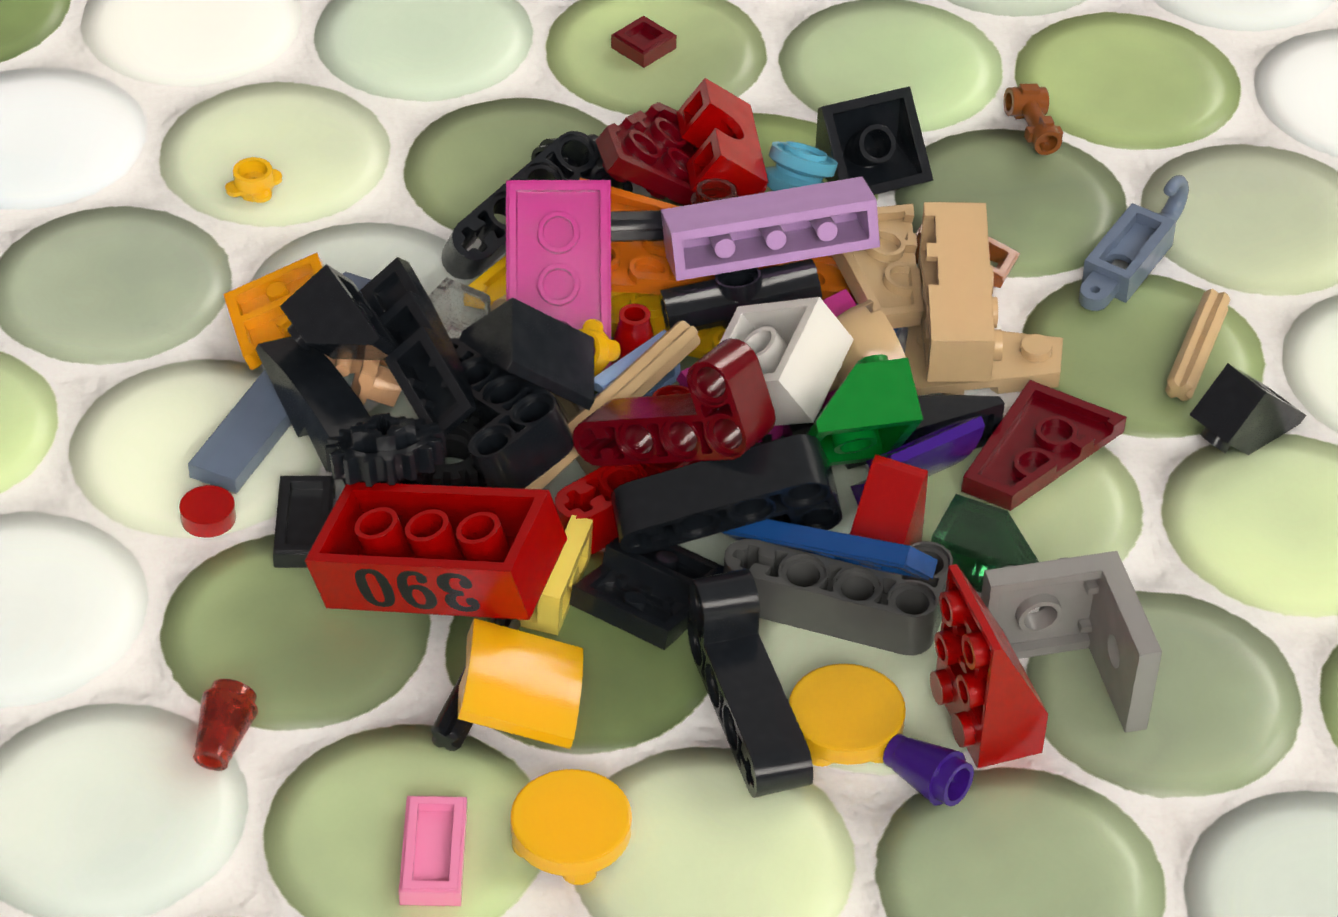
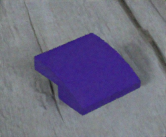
[850,416,985,505]

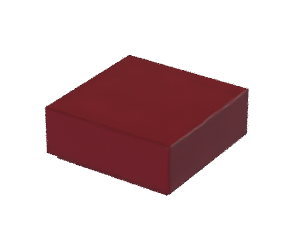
[611,16,677,68]

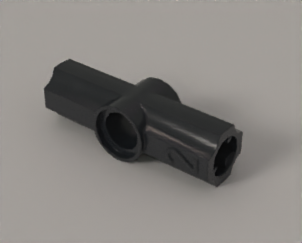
[659,259,822,331]

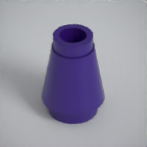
[883,734,974,806]

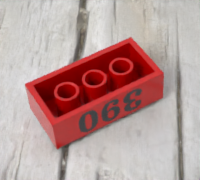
[305,482,567,620]

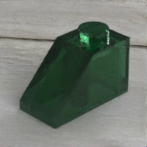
[931,494,1039,593]

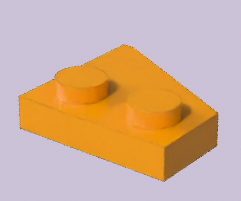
[223,252,324,370]

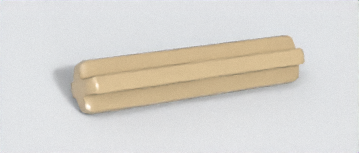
[1165,289,1230,401]

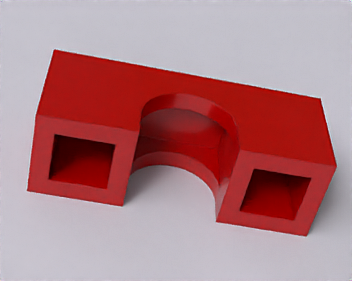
[676,78,768,201]

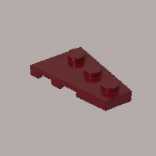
[961,380,1127,511]

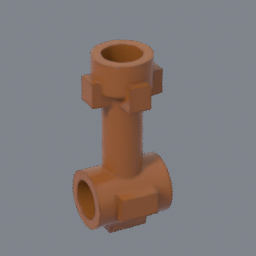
[1003,84,1063,155]

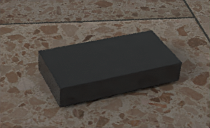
[273,476,336,568]

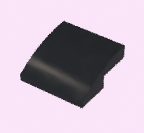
[569,537,724,650]

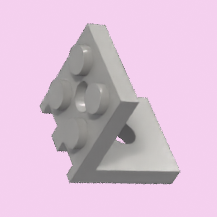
[981,551,1162,733]

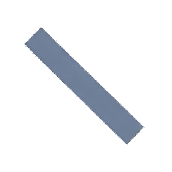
[188,271,371,494]

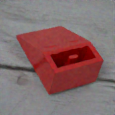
[930,564,1048,769]

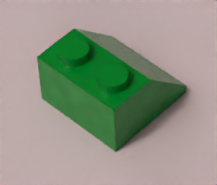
[806,354,923,466]

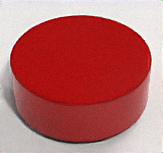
[179,485,236,538]

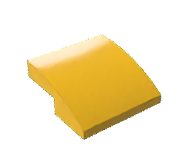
[457,618,583,749]

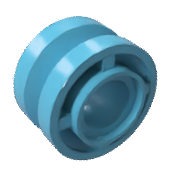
[765,141,838,191]

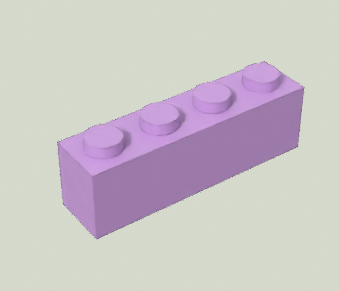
[661,177,880,281]

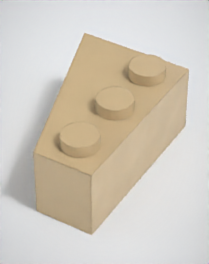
[918,202,1003,382]

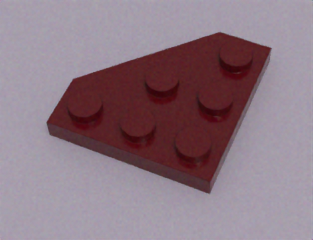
[595,102,710,206]

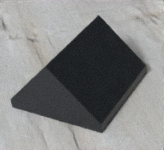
[815,86,933,195]
[458,297,594,410]

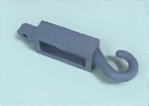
[1079,175,1189,311]

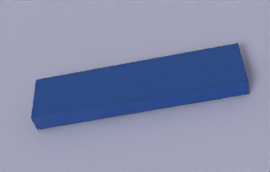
[722,519,938,580]

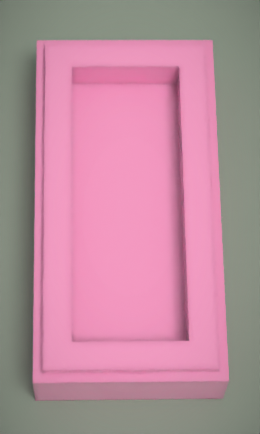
[399,796,467,906]

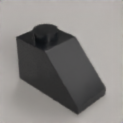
[280,264,399,360]
[1190,363,1307,455]

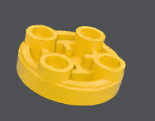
[789,664,906,767]
[511,769,632,885]

